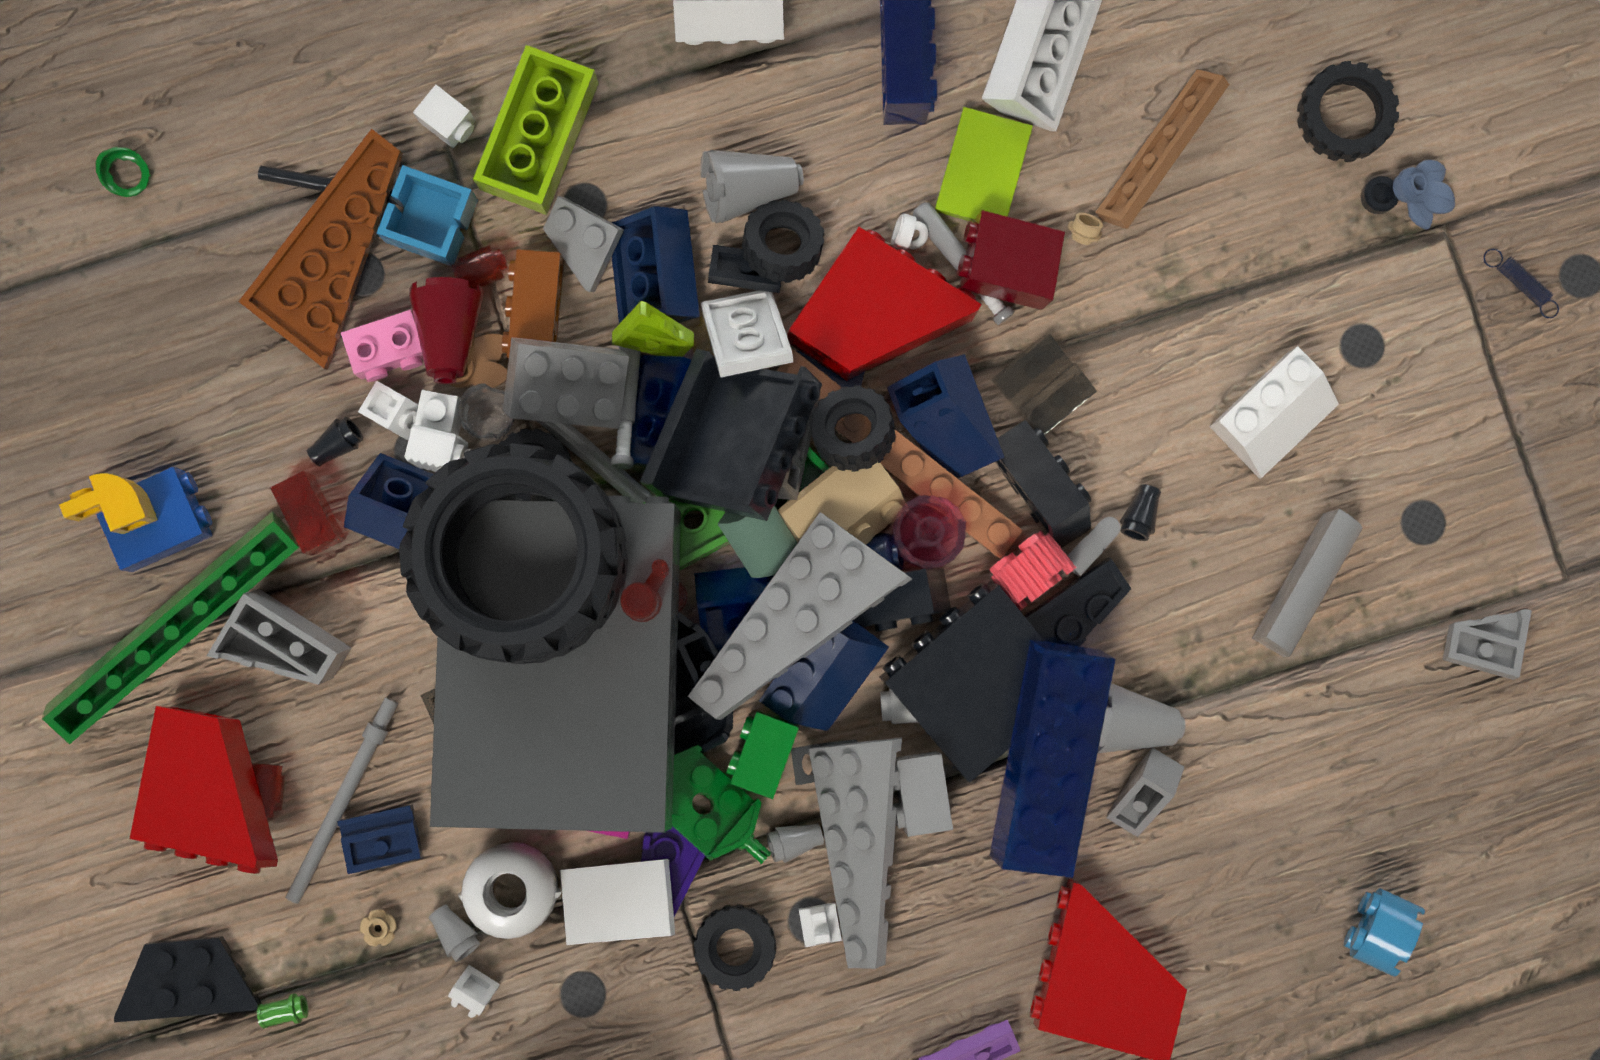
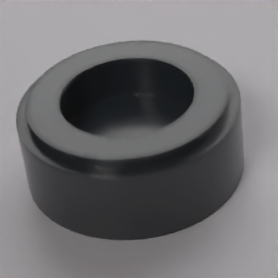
[1360,176,1399,214]

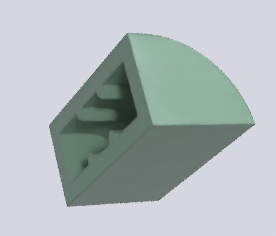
[718,506,797,578]

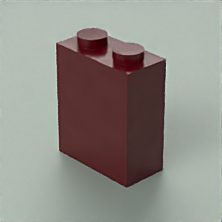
[957,210,1065,310]

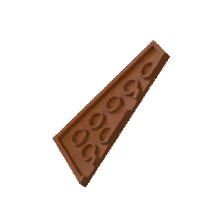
[238,129,404,370]

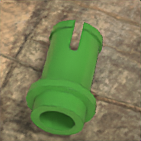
[257,993,309,1029]

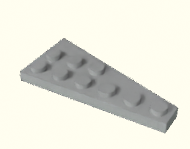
[688,512,912,720]
[809,738,902,969]

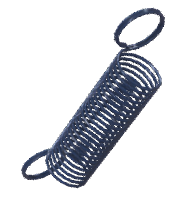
[1483,249,1559,318]

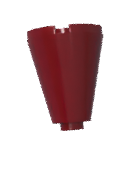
[409,277,484,384]

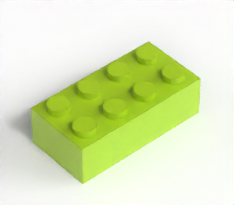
[473,45,599,215]

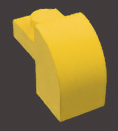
[59,473,158,534]

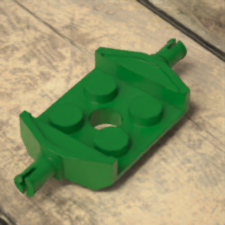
[672,745,772,864]

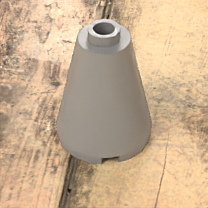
[700,150,804,223]
[1078,679,1185,754]

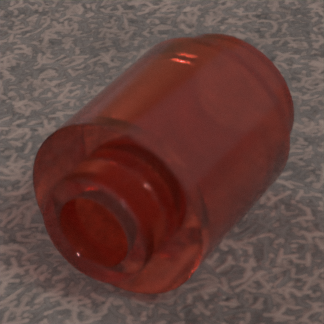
[451,244,509,290]
[252,764,286,818]

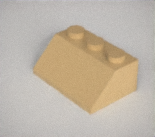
[777,462,908,545]

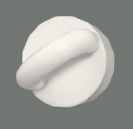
[891,213,929,251]

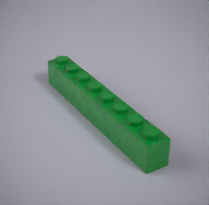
[42,511,299,745]

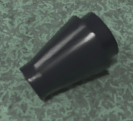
[306,417,363,467]
[1120,484,1161,541]

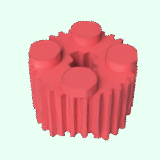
[989,530,1077,611]

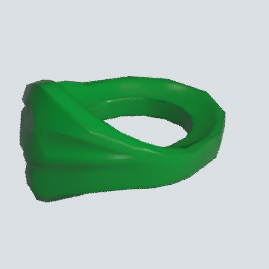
[95,147,150,198]

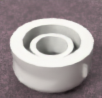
[458,842,562,939]

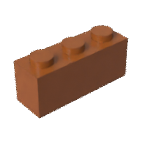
[502,249,565,360]

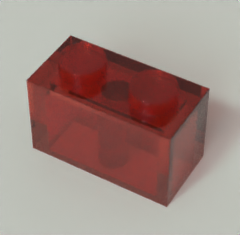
[270,471,346,556]

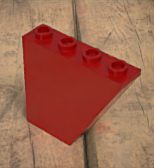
[787,226,982,380]
[129,706,278,874]
[1030,879,1187,1060]

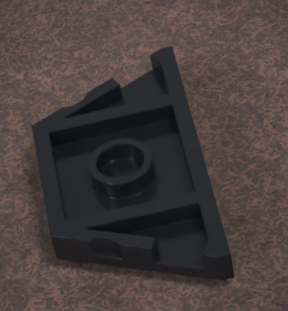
[114,936,262,1023]

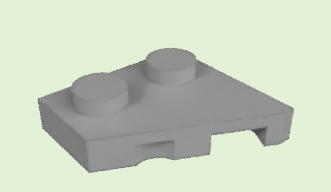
[543,196,624,292]
[1443,609,1532,680]

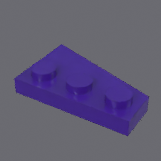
[641,826,705,917]

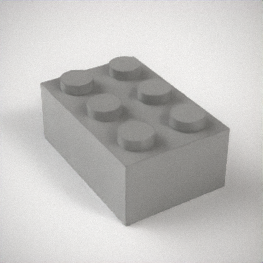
[503,337,629,429]

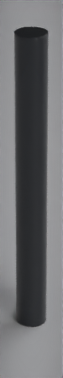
[258,165,398,205]

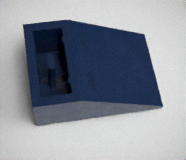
[887,354,1005,479]

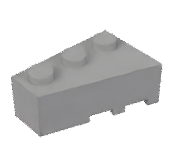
[207,589,351,685]

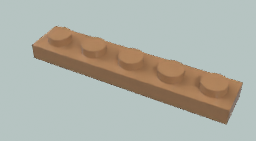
[1095,69,1230,229]

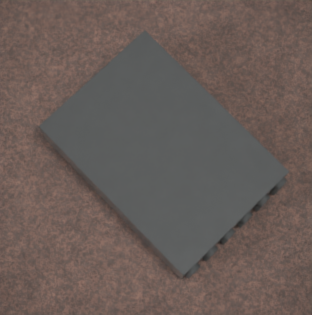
[430,494,681,833]

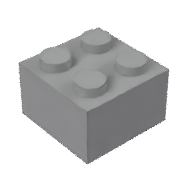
[893,751,953,837]

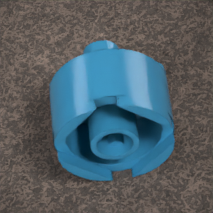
[1343,888,1425,977]

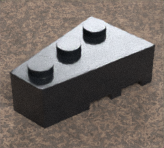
[853,568,951,632]

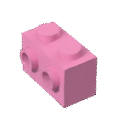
[341,310,423,382]

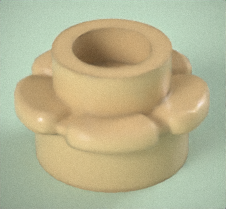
[1068,213,1103,245]
[360,909,397,947]

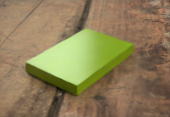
[935,107,1033,221]

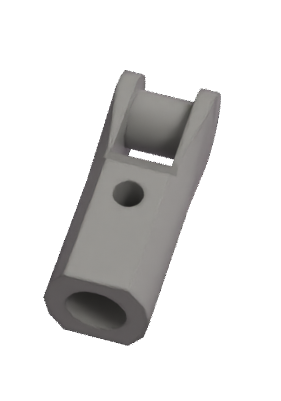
[1068,517,1121,577]

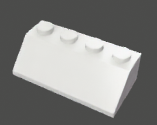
[982,0,1102,131]

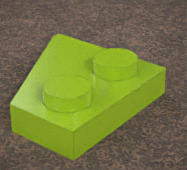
[612,301,694,361]

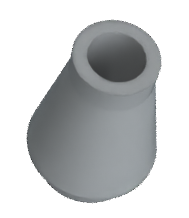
[767,823,824,863]
[429,904,480,962]

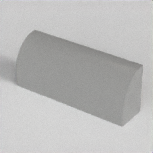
[1252,509,1363,657]

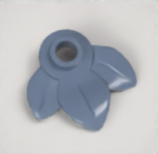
[1393,160,1455,230]

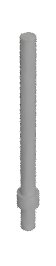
[285,697,398,904]

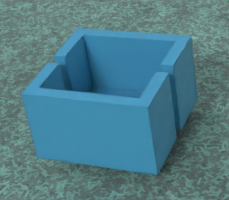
[377,165,478,267]

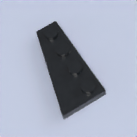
[1024,558,1131,663]

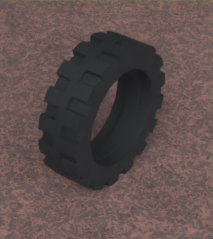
[1297,61,1399,162]

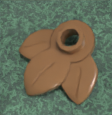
[449,334,507,390]

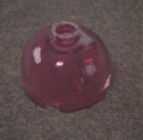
[892,495,966,569]

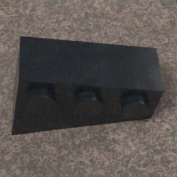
[995,420,1092,548]

